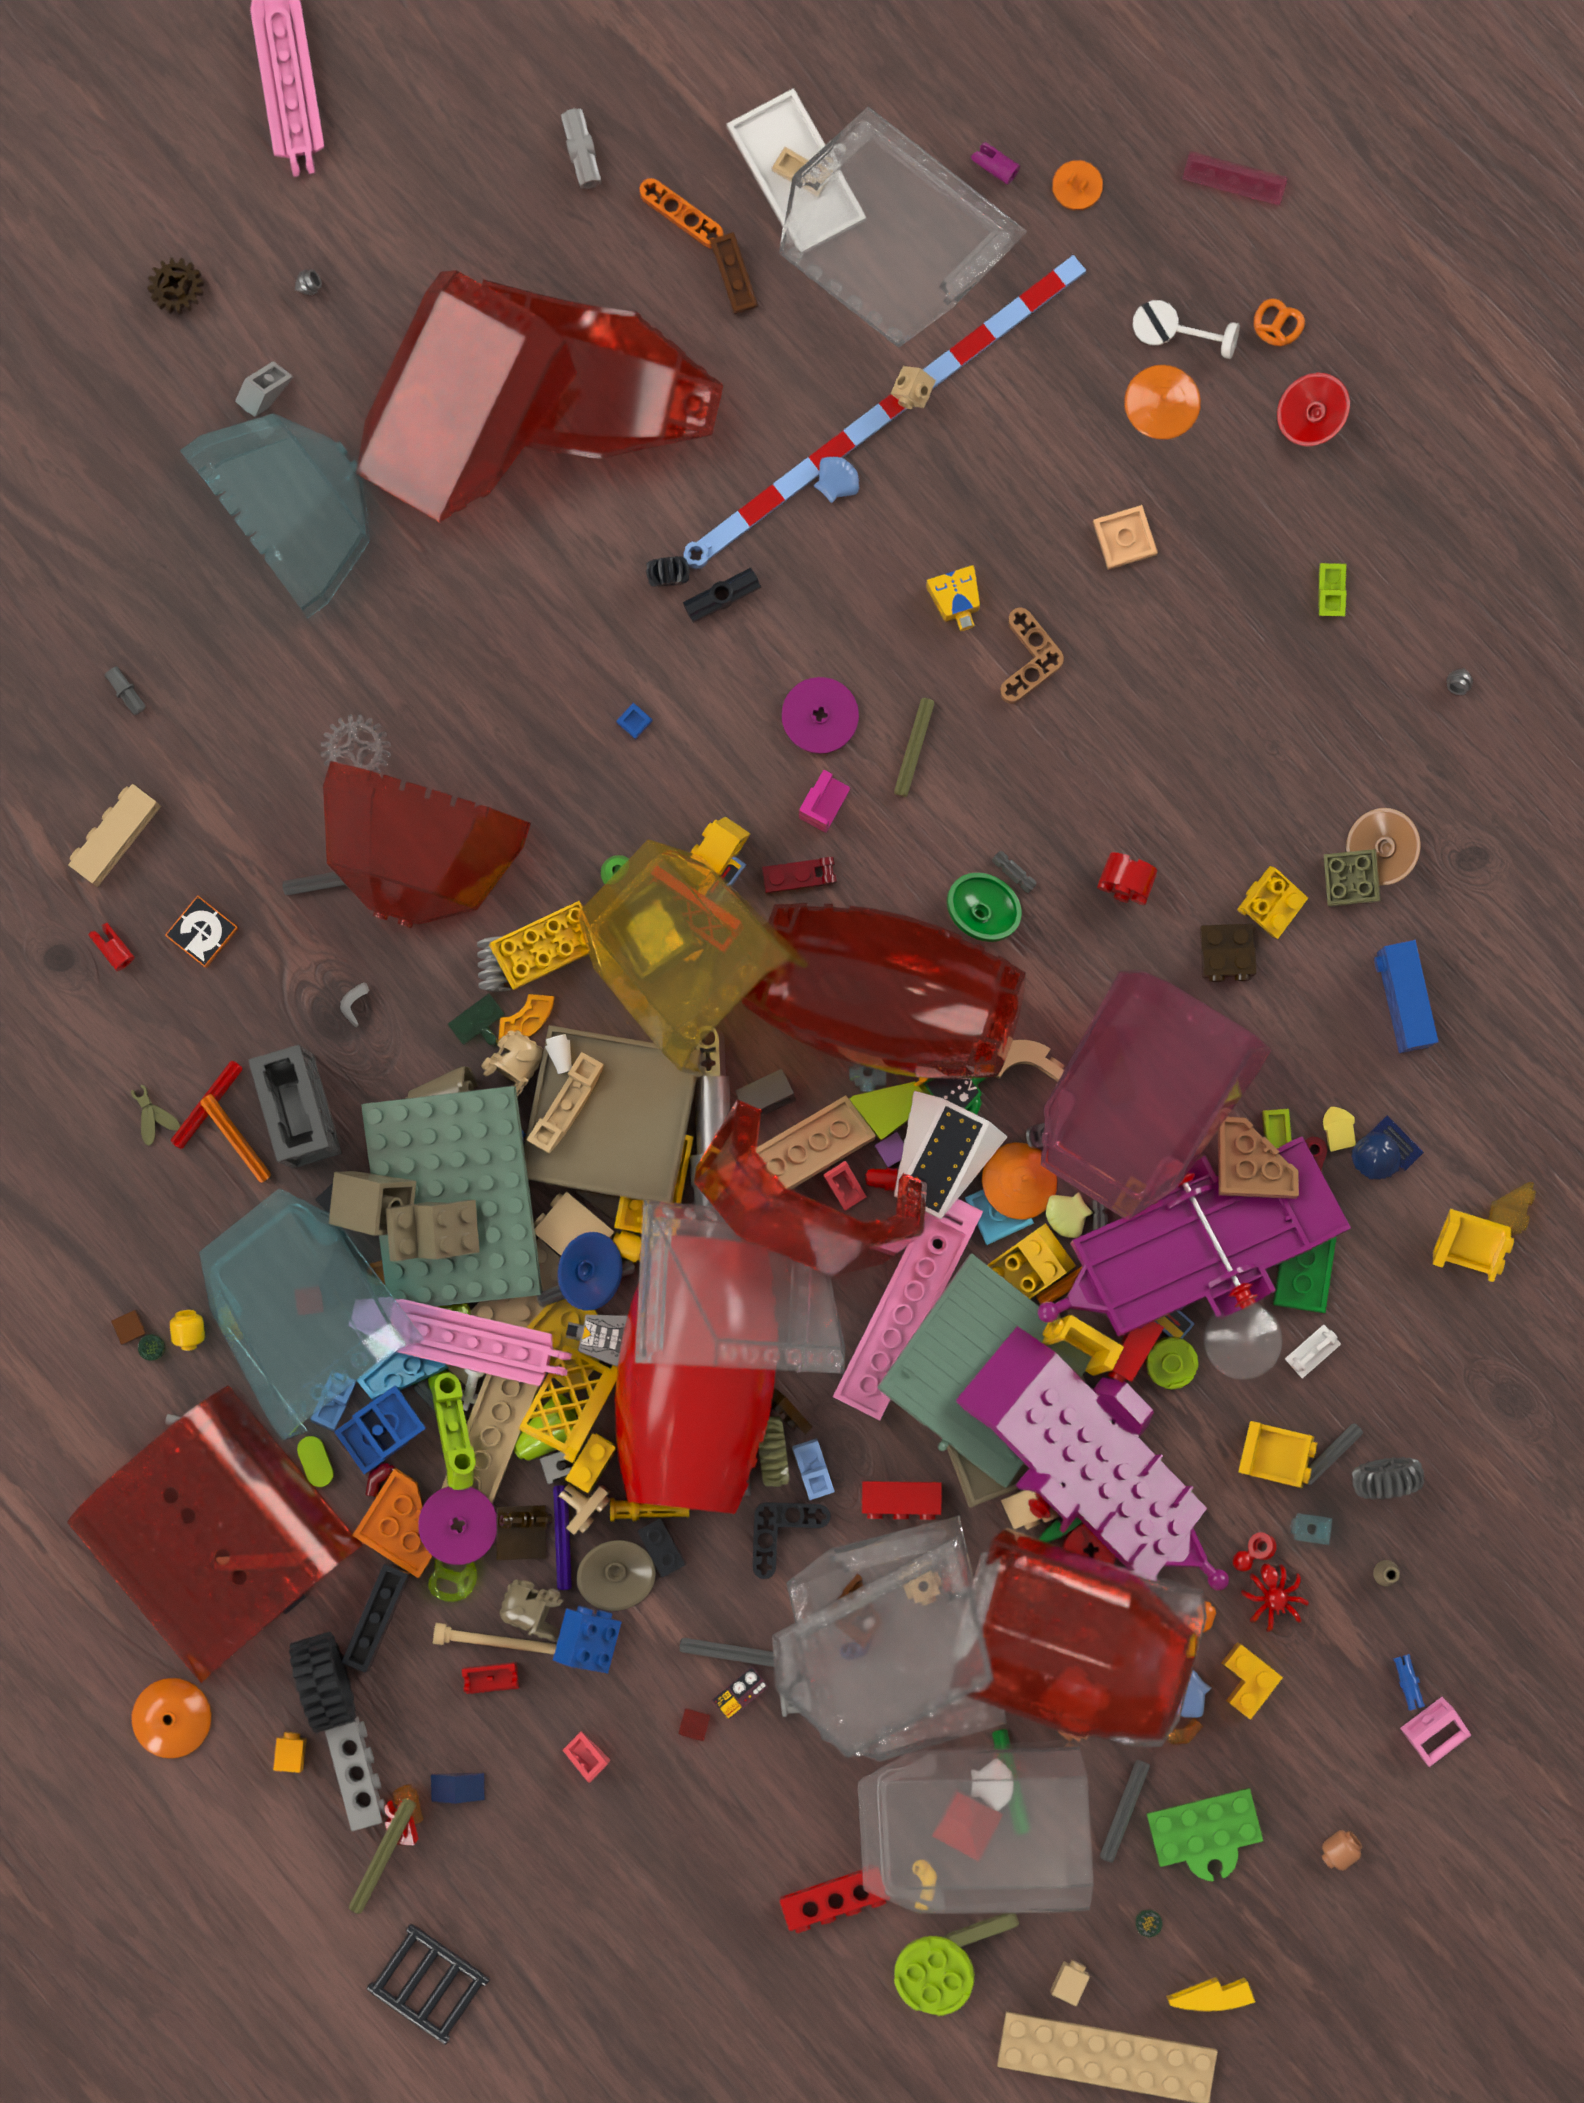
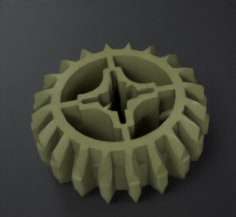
[759,1416,790,1487]

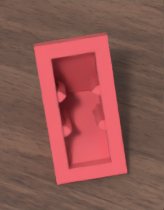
[823,1161,867,1211]
[563,1732,610,1783]

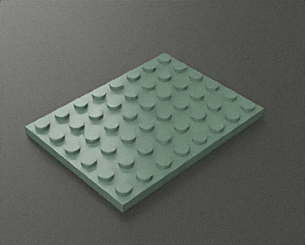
[361,1086,543,1306]

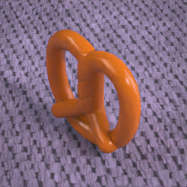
[1254,299,1305,346]

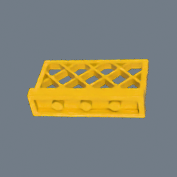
[518,1345,617,1463]

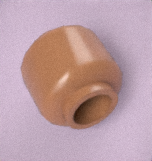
[1322,1830,1362,1871]

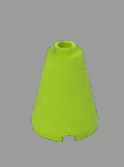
[514,1394,578,1461]

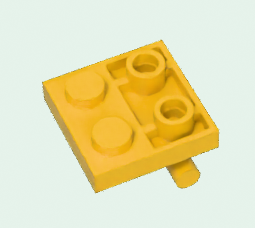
[1237,866,1308,939]

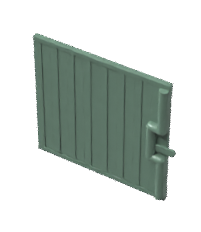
[877,1253,1091,1487]

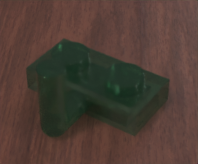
[448,993,505,1047]

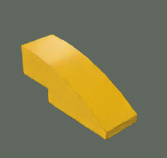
[1166,1977,1255,2011]

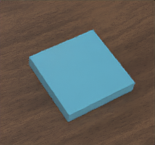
[965,1190,1034,1245]

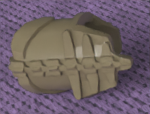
[500,1579,564,1642]

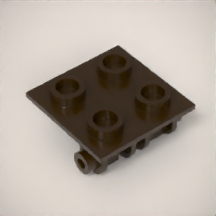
[496,1505,552,1560]

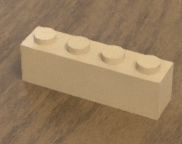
[68,784,161,887]

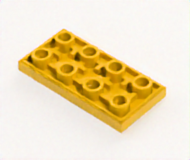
[489,901,604,990]

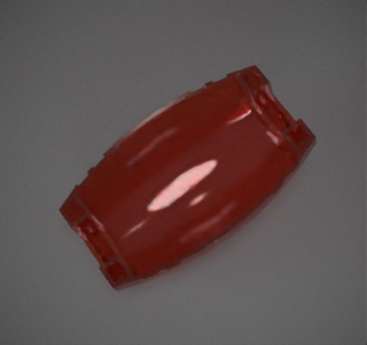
[741,903,1026,1079]

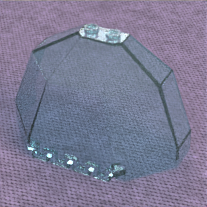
[180,413,370,619]

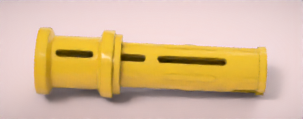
[610,1498,689,1522]

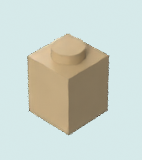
[1050,1960,1090,2006]

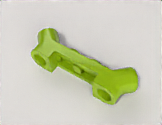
[428,1370,476,1490]

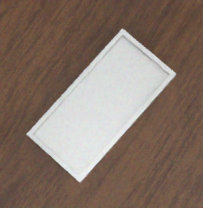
[727,89,866,256]

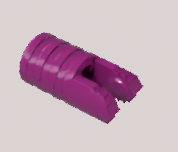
[971,142,1020,185]

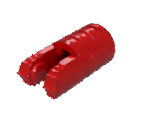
[88,922,135,971]
[865,1167,899,1191]

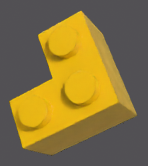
[687,817,751,883]
[1221,1642,1283,1720]

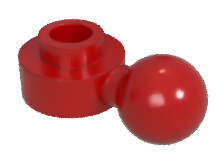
[1232,1532,1277,1572]

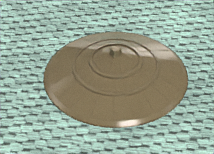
[577,1540,656,1611]

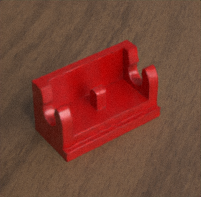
[462,1662,519,1694]

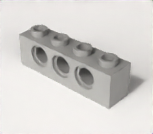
[325,1717,386,1831]

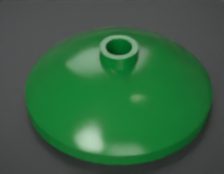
[947,873,1022,942]

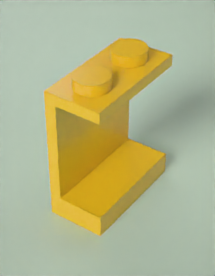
[565,1433,618,1493]

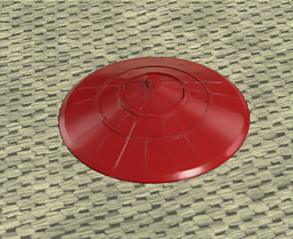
[1277,373,1350,446]

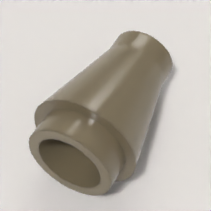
[1373,1560,1400,1587]

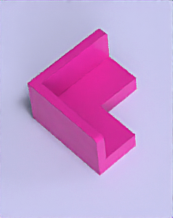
[799,770,850,833]

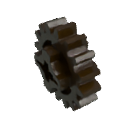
[147,257,204,314]

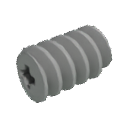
[477,936,511,992]

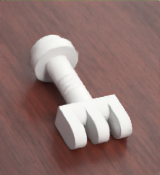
[461,1368,485,1411]

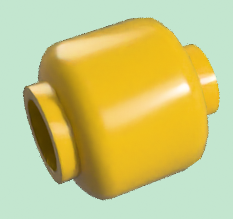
[170,1310,205,1351]

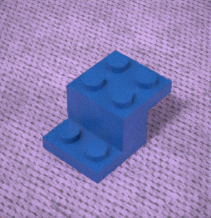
[334,1385,426,1474]

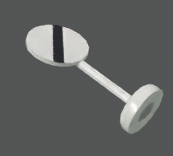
[1133,300,1239,359]

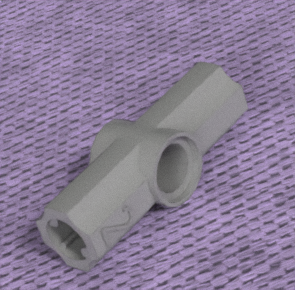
[561,108,601,189]

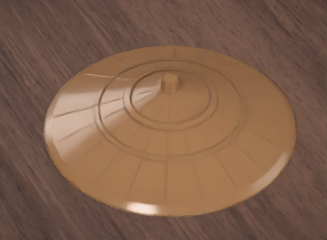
[1346,808,1421,885]

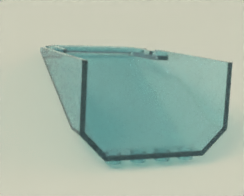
[199,1188,424,1440]

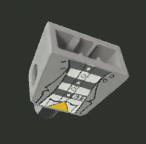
[566,1315,627,1366]

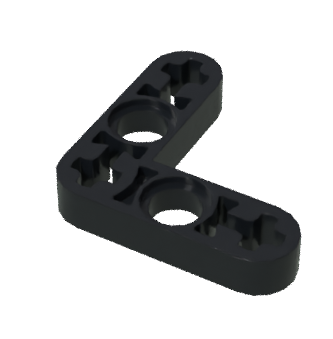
[752,1502,831,1579]

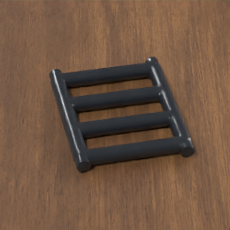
[366,1923,490,2045]

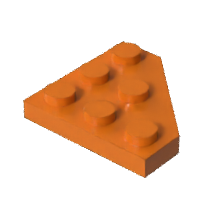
[352,1468,433,1578]

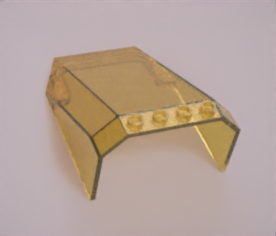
[577,839,809,1077]

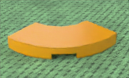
[498,994,555,1042]

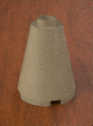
[405,1066,478,1099]

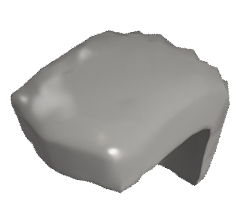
[340,982,369,1027]

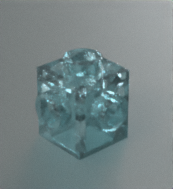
[849,1054,886,1092]

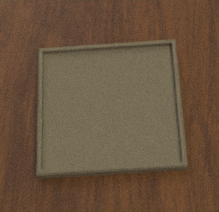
[524,1025,702,1205]

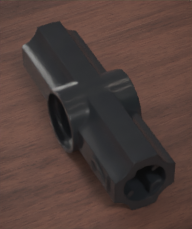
[683,567,761,623]

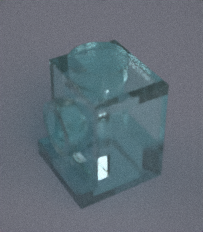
[1291,1513,1332,1545]

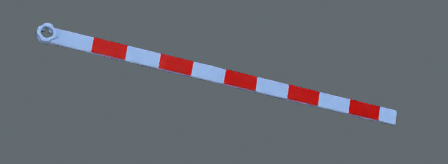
[684,255,1086,569]

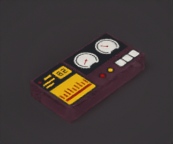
[711,1666,769,1721]

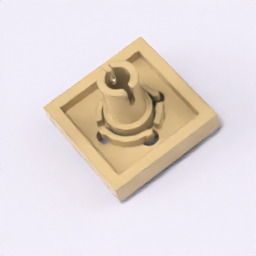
[559,1483,611,1535]

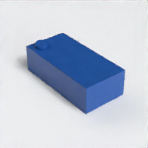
[1374,940,1438,1053]

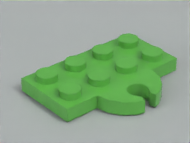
[1146,1788,1263,1881]

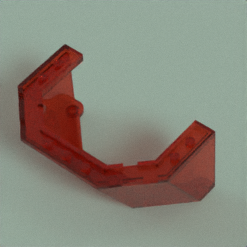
[694,1099,927,1277]

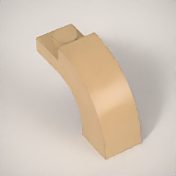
[977,1040,1066,1083]

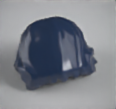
[1351,1132,1401,1180]

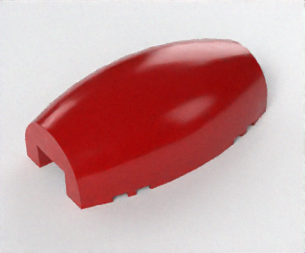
[615,1237,777,1514]

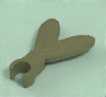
[131,1085,181,1146]

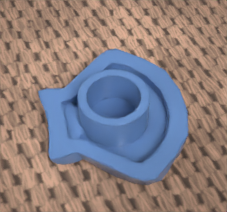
[814,457,859,503]
[1164,1670,1211,1717]

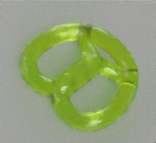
[428,1558,477,1602]

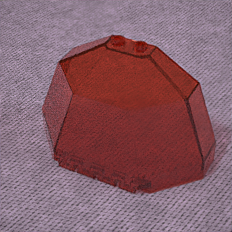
[323,761,531,928]

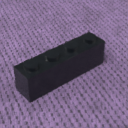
[341,1562,411,1673]

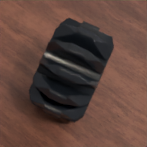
[646,556,690,587]

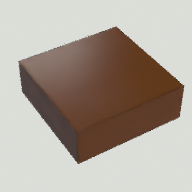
[111,1310,147,1345]

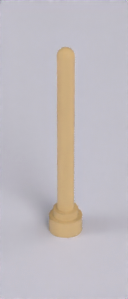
[433,1623,557,1654]

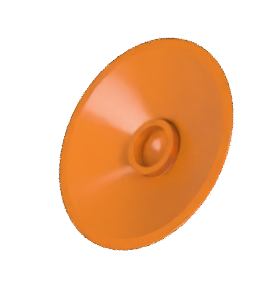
[1124,365,1201,439]
[982,1142,1057,1220]

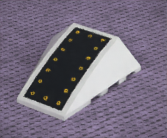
[894,1091,1007,1219]

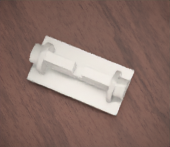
[1285,1324,1341,1378]

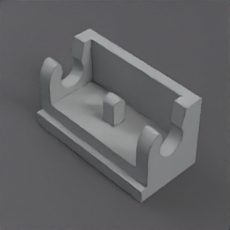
[540,1452,572,1484]

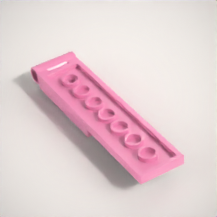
[833,1199,983,1420]

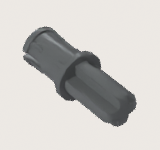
[105,666,146,715]

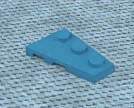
[356,1351,449,1401]

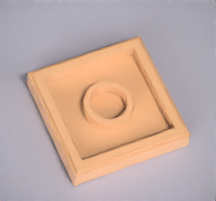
[1093,505,1158,570]

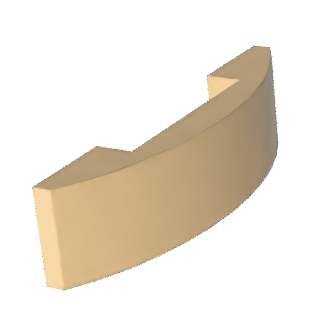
[527,1052,604,1154]

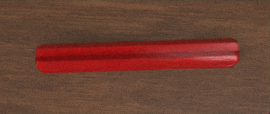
[171,1061,243,1149]

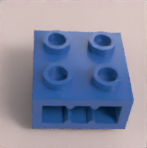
[553,1606,622,1673]

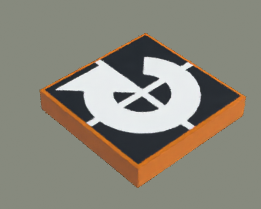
[165,895,239,968]

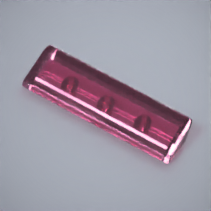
[1182,151,1288,205]

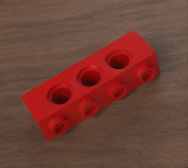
[779,1864,891,1933]

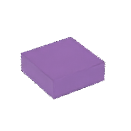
[875,1132,904,1168]

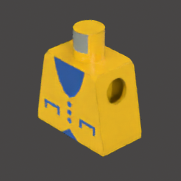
[926,565,980,631]

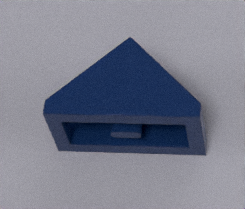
[431,1773,485,1804]

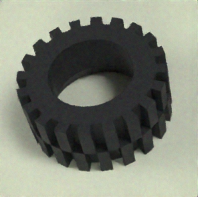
[289,1632,356,1734]

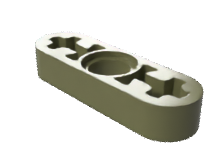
[942,1911,1019,1947]

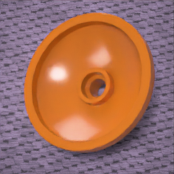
[132,1678,212,1758]

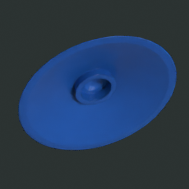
[558,1232,622,1311]

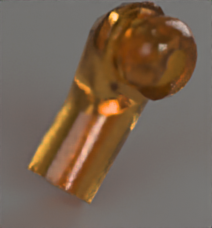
[1163,1718,1203,1745]

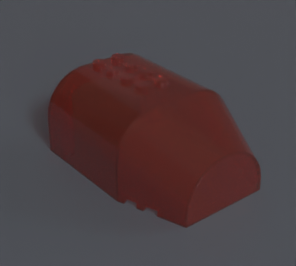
[950,1528,1198,1741]

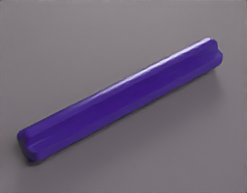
[553,1485,572,1590]

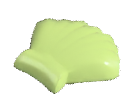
[1046,1192,1093,1238]

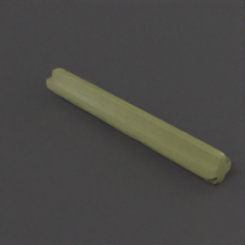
[349,1798,416,1914]

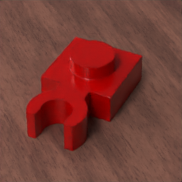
[384,1800,418,1845]

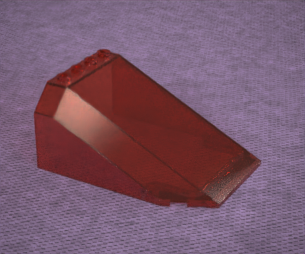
[356,270,577,522]

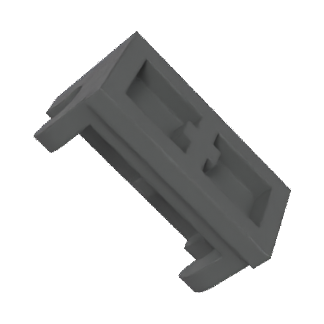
[735,1069,796,1122]

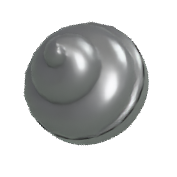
[295,269,322,295]
[1446,668,1473,695]

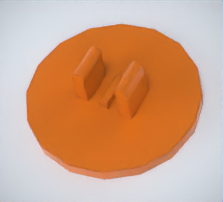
[1053,160,1103,210]

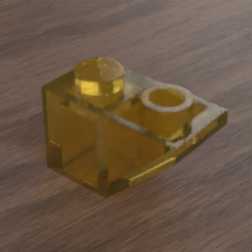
[1488,1182,1536,1235]

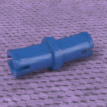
[1394,1654,1425,1710]

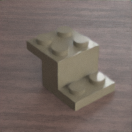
[386,1199,479,1261]

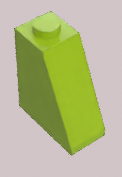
[849,1082,931,1142]

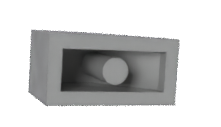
[235,361,293,417]

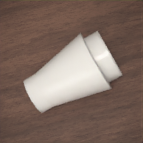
[545,1034,572,1074]

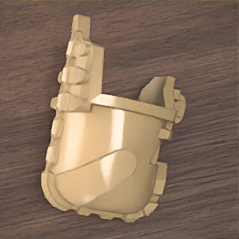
[481,1030,544,1098]

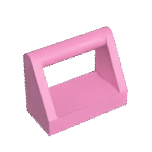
[1400,1697,1471,1767]

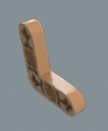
[1000,608,1064,704]

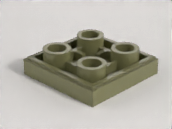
[1324,849,1381,907]

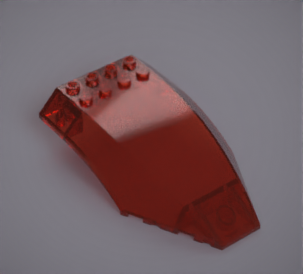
[448,279,724,459]

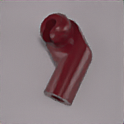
[365,1463,395,1497]

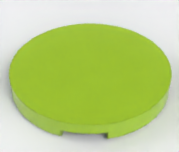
[894,1936,974,2016]

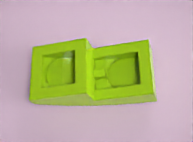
[1319,563,1346,616]

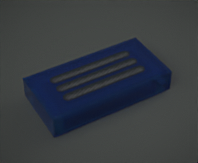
[1368,1115,1424,1171]

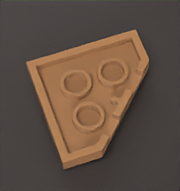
[1218,1117,1299,1199]

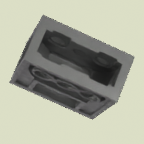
[248,1045,342,1169]

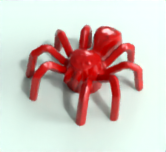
[1241,1563,1309,1632]

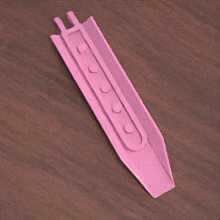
[250,0,324,177]
[350,1299,571,1386]

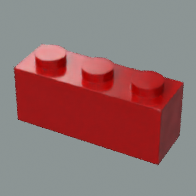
[862,1481,942,1520]

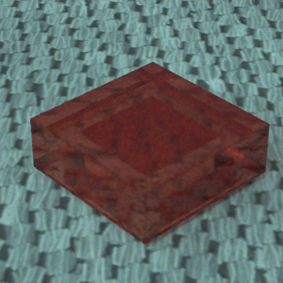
[678,1708,711,1741]

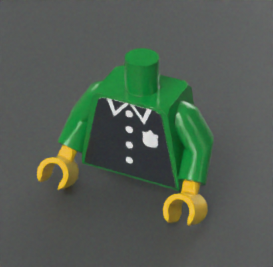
[909,1062,988,1115]

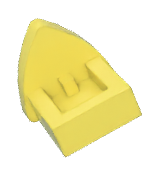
[1323,1107,1356,1152]

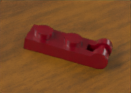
[762,857,837,894]

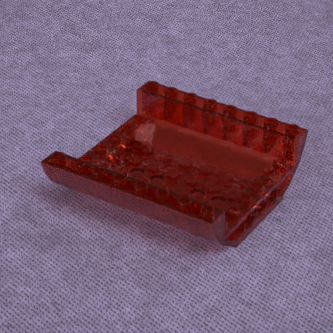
[67,1385,363,1684]

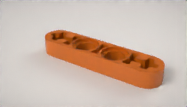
[640,178,723,248]

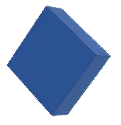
[616,703,653,740]

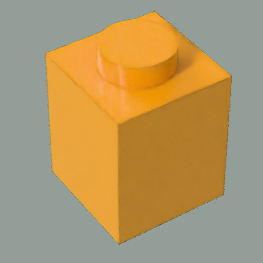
[273,1732,307,1773]

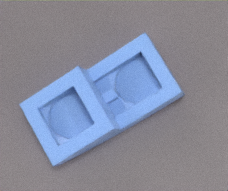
[792,1438,835,1500]

